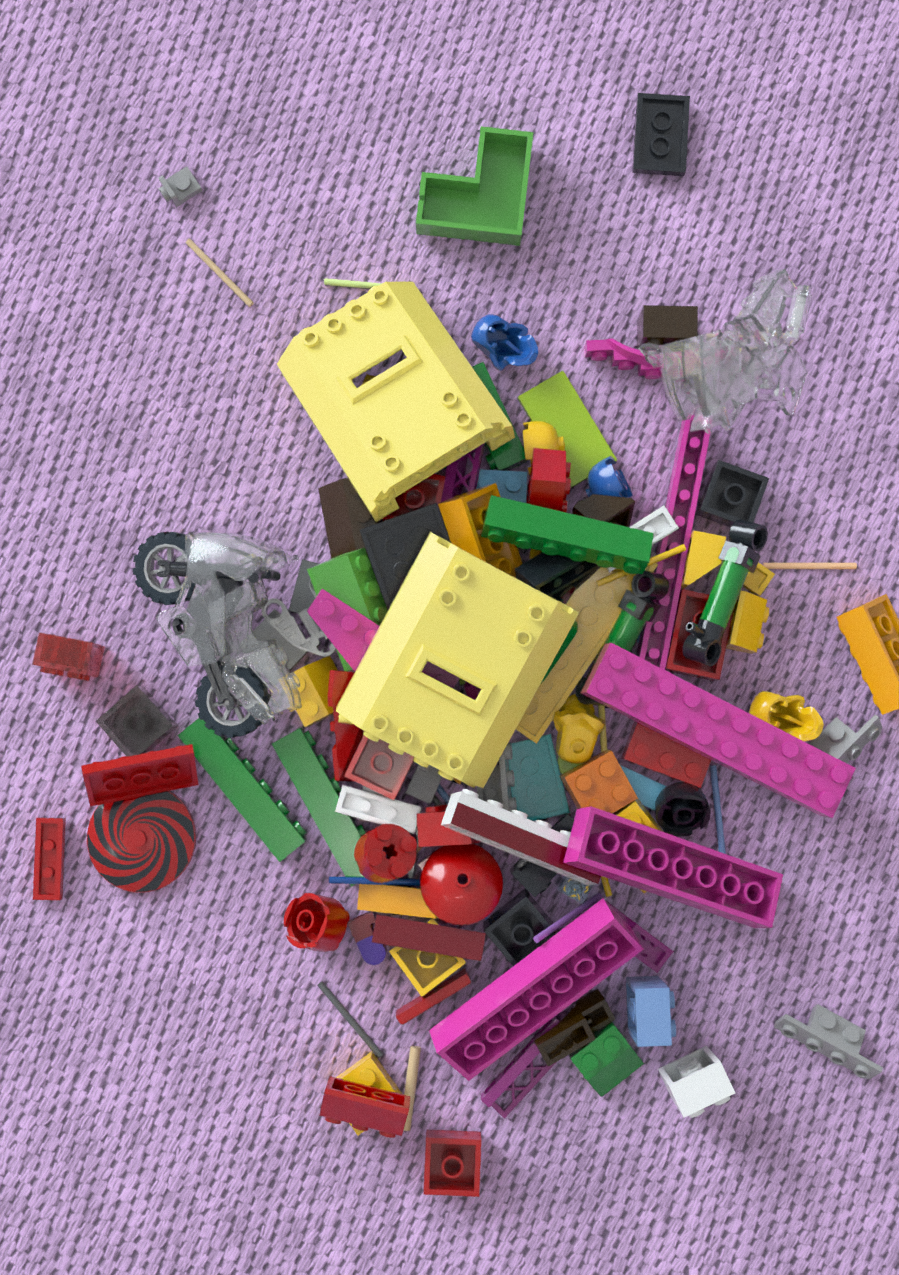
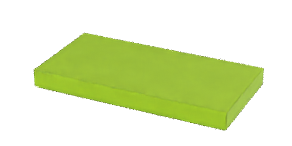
[517,370,617,488]

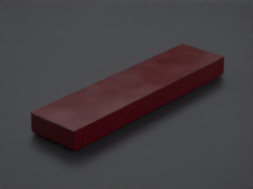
[372,915,486,961]

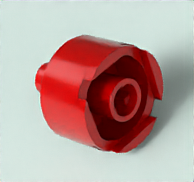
[354,824,417,883]
[284,893,350,952]

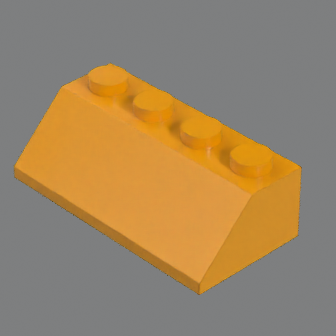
[438,483,522,578]
[836,594,899,715]

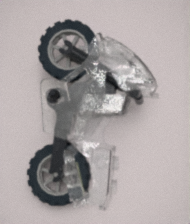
[133,532,302,738]

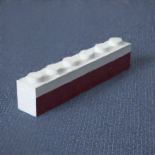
[441,789,601,885]

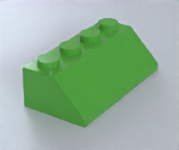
[307,548,388,671]

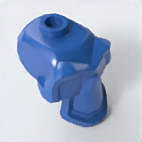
[471,314,538,371]

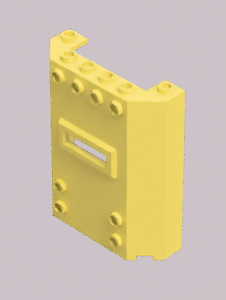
[277,282,515,522]
[336,532,579,788]

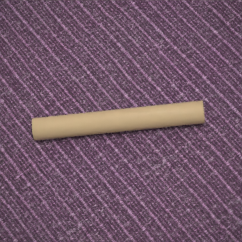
[404,1046,421,1131]

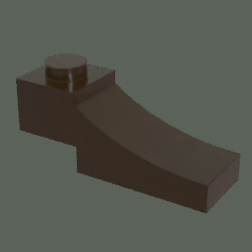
[534,989,616,1067]

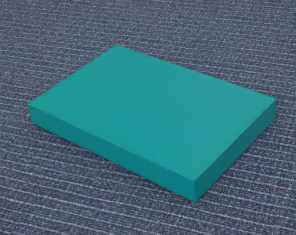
[508,734,570,821]

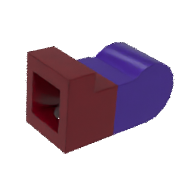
[347,911,387,965]

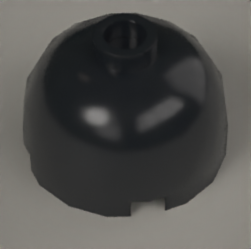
[655,782,711,837]

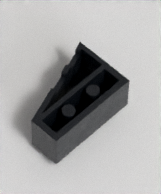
[515,552,600,603]
[509,813,574,897]

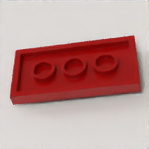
[81,744,199,807]

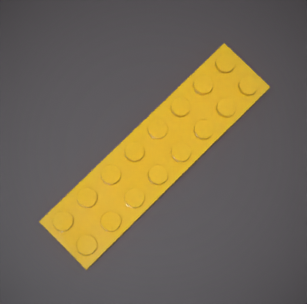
[516,563,658,744]

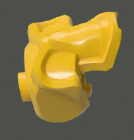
[749,691,824,742]
[553,694,605,764]

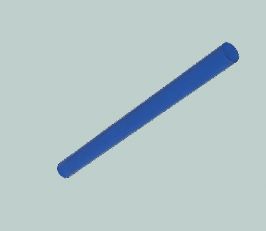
[329,876,420,886]

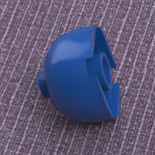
[585,456,633,498]

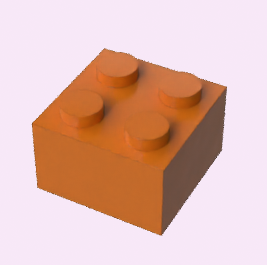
[559,750,638,814]

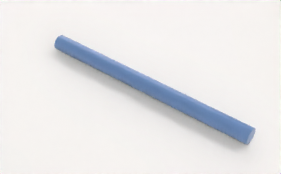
[710,765,726,854]

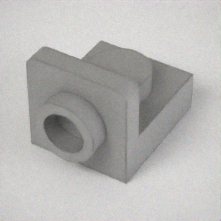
[158,166,202,207]

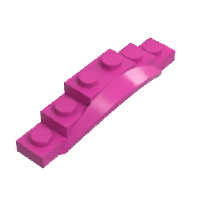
[584,334,747,379]

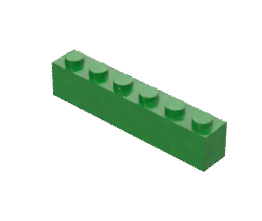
[481,495,654,574]
[177,718,307,862]
[272,728,366,887]

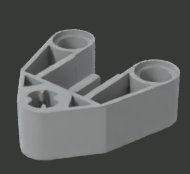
[262,579,336,657]

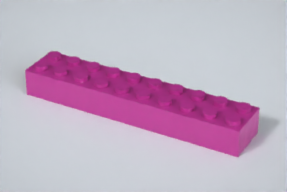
[581,643,856,818]

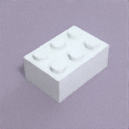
[658,1046,735,1118]

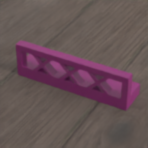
[440,443,485,533]
[480,1016,561,1119]

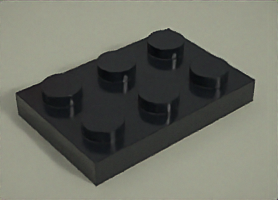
[632,93,690,176]

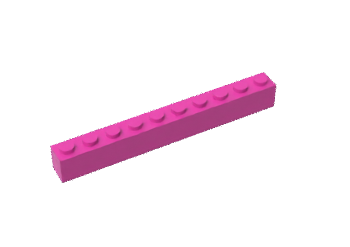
[636,414,713,670]

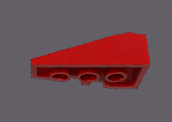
[327,670,364,782]

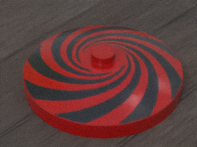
[87,791,196,893]

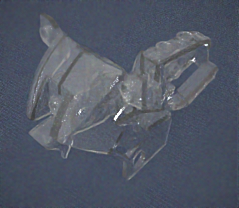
[638,268,812,434]

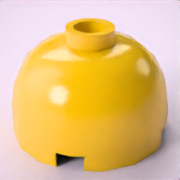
[523,421,565,475]

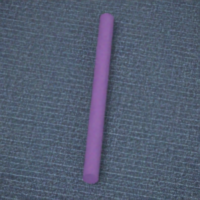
[533,893,602,943]

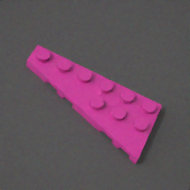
[307,589,460,688]

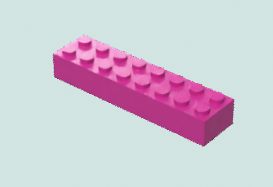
[563,806,783,928]
[429,898,644,1081]

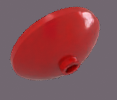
[420,844,503,925]

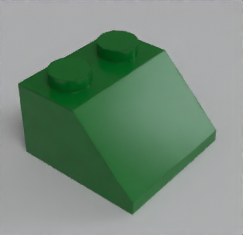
[569,1022,644,1097]

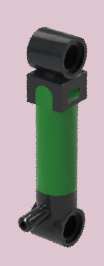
[683,519,768,666]
[575,570,669,706]

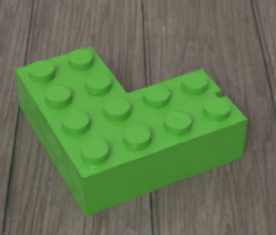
[416,126,533,246]

